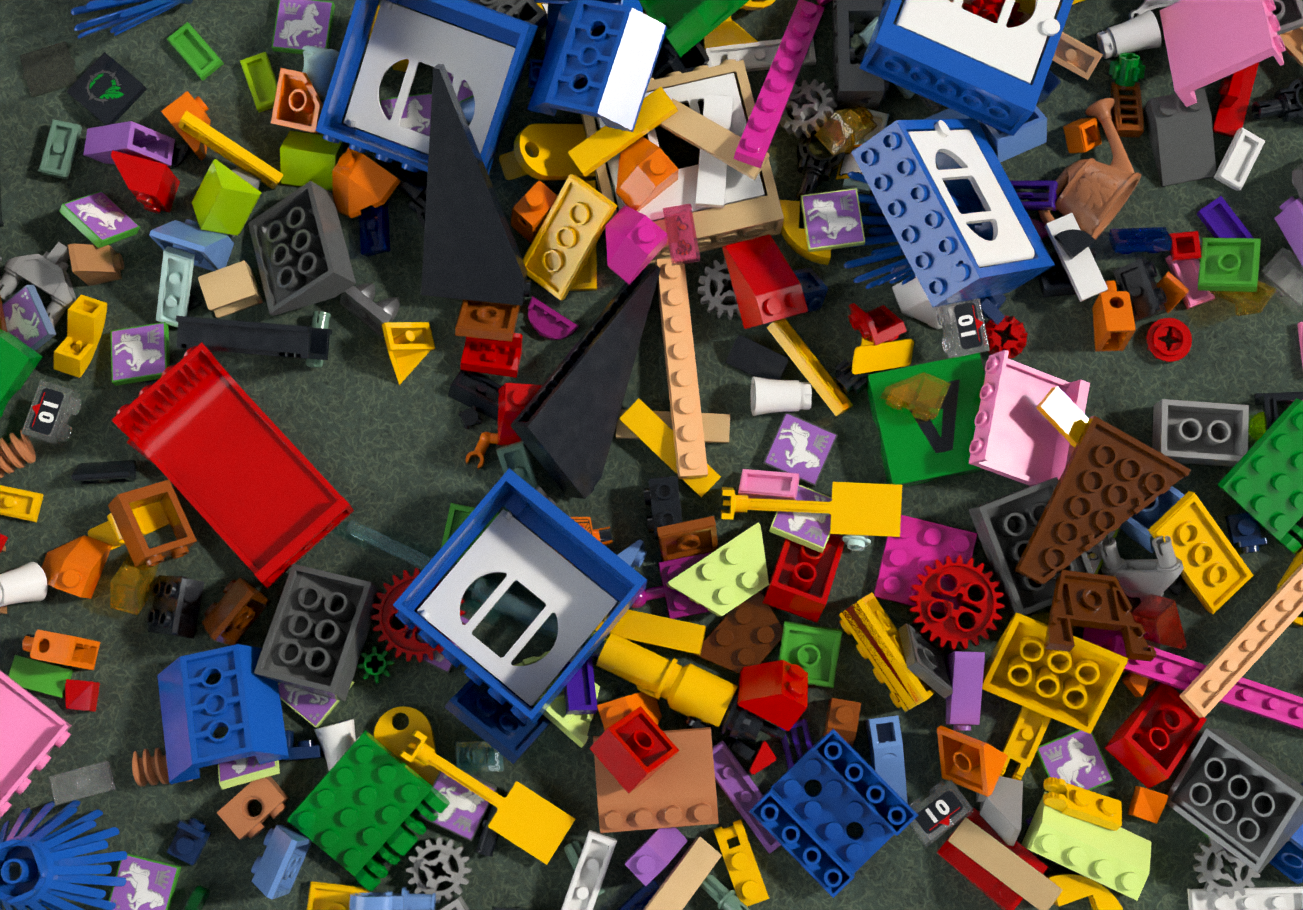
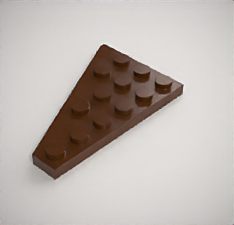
[1015,416,1191,584]

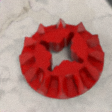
[982,315,1028,359]
[1145,318,1192,363]

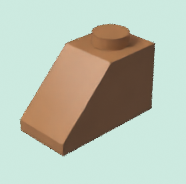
[68,244,124,286]

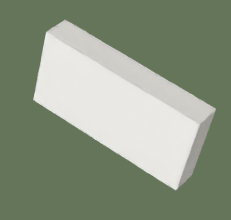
[1214,128,1265,191]

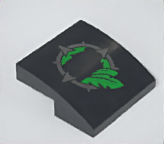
[66,52,147,125]

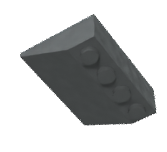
[248,181,356,316]
[968,477,1094,617]
[254,564,382,702]
[1166,728,1303,873]

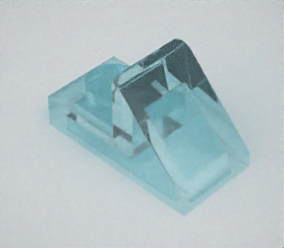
[456,741,504,771]

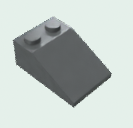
[1142,88,1216,187]

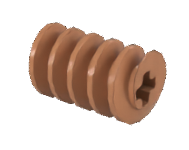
[0,430,36,478]
[132,747,193,787]

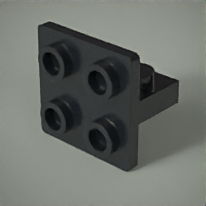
[147,575,205,639]

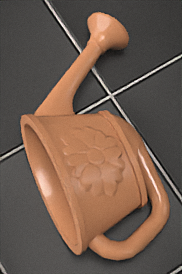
[1038,98,1141,240]

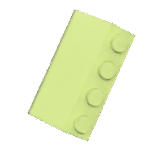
[1021,792,1152,901]

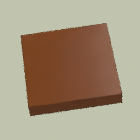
[455,299,520,342]
[657,516,718,562]

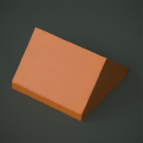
[937,726,1008,797]

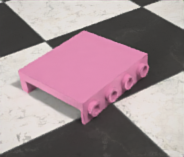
[1159,0,1286,107]
[969,350,1090,486]
[0,670,72,819]

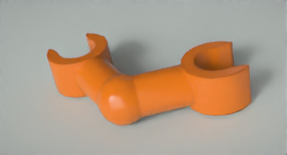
[465,431,506,470]

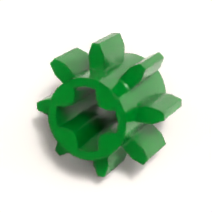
[1109,53,1146,87]
[357,646,395,683]

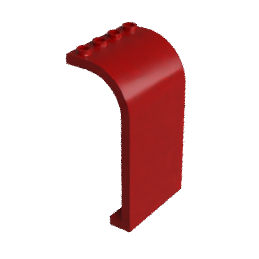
[112,343,354,588]

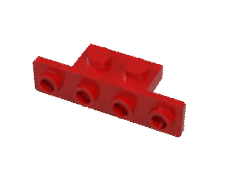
[1212,62,1259,138]

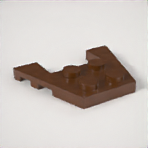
[1044,570,1157,662]
[691,591,783,674]

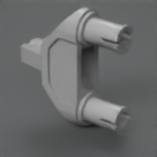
[0,242,76,329]
[1097,536,1184,613]

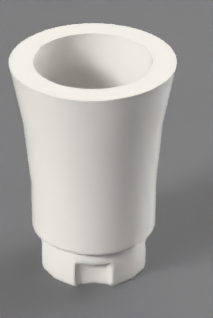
[1096,10,1161,59]
[750,376,812,416]
[0,562,48,607]
[314,719,356,770]

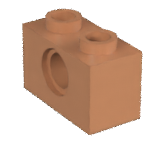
[217,776,290,839]

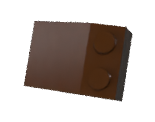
[202,577,271,645]

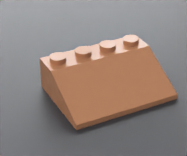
[593,727,719,833]

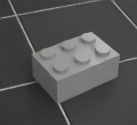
[1152,399,1249,467]

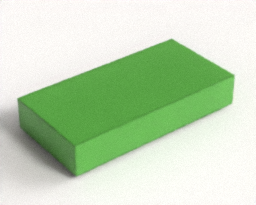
[167,22,224,81]
[9,655,73,698]

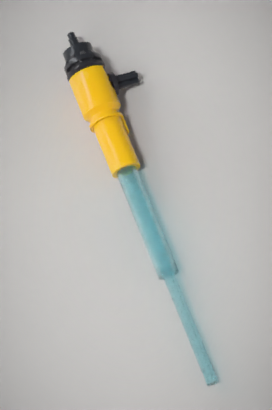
[346,519,786,742]

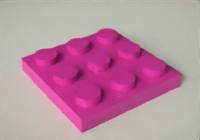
[874,515,977,614]

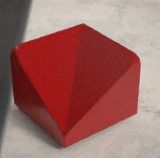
[65,679,100,712]

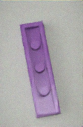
[713,740,781,854]

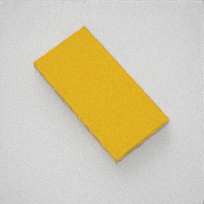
[523,174,618,300]
[1148,491,1254,614]

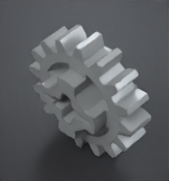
[779,79,837,138]
[698,259,741,320]
[1193,836,1260,899]
[406,837,472,903]

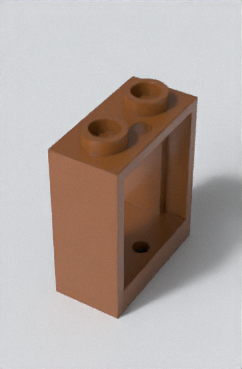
[108,480,197,567]

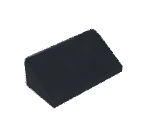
[725,335,789,380]
[448,370,501,421]
[71,460,136,485]

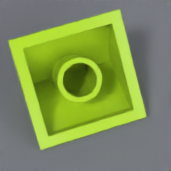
[280,131,344,191]
[192,159,262,235]

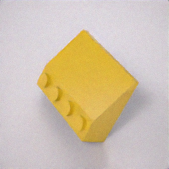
[982,612,1128,734]

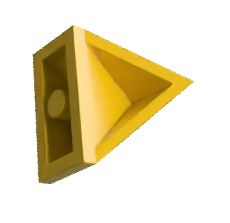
[703,16,758,49]
[381,322,435,385]

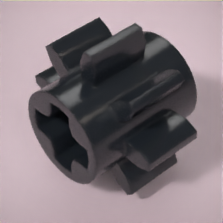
[834,359,869,394]

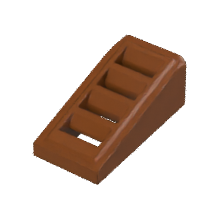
[1111,82,1144,138]

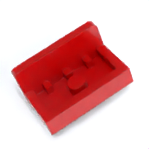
[848,303,907,345]
[461,333,523,378]

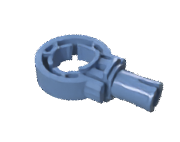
[349,887,436,910]

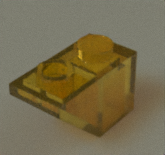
[815,106,878,155]
[880,372,951,421]
[110,554,159,615]

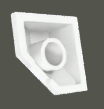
[892,277,962,330]

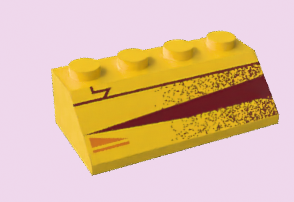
[839,593,936,712]

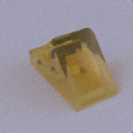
[1210,281,1276,316]

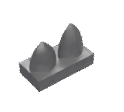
[340,283,400,338]

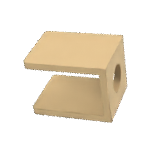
[198,260,263,318]

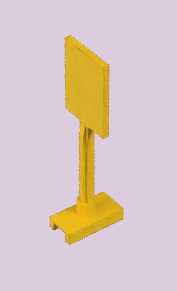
[721,482,902,537]
[398,730,575,865]

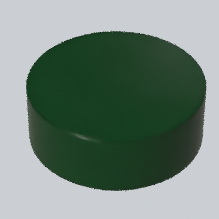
[185,885,210,910]

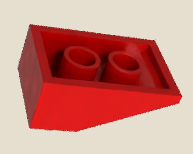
[722,234,808,329]
[763,534,845,623]
[1105,682,1207,789]
[936,807,1048,910]

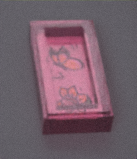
[663,204,700,266]

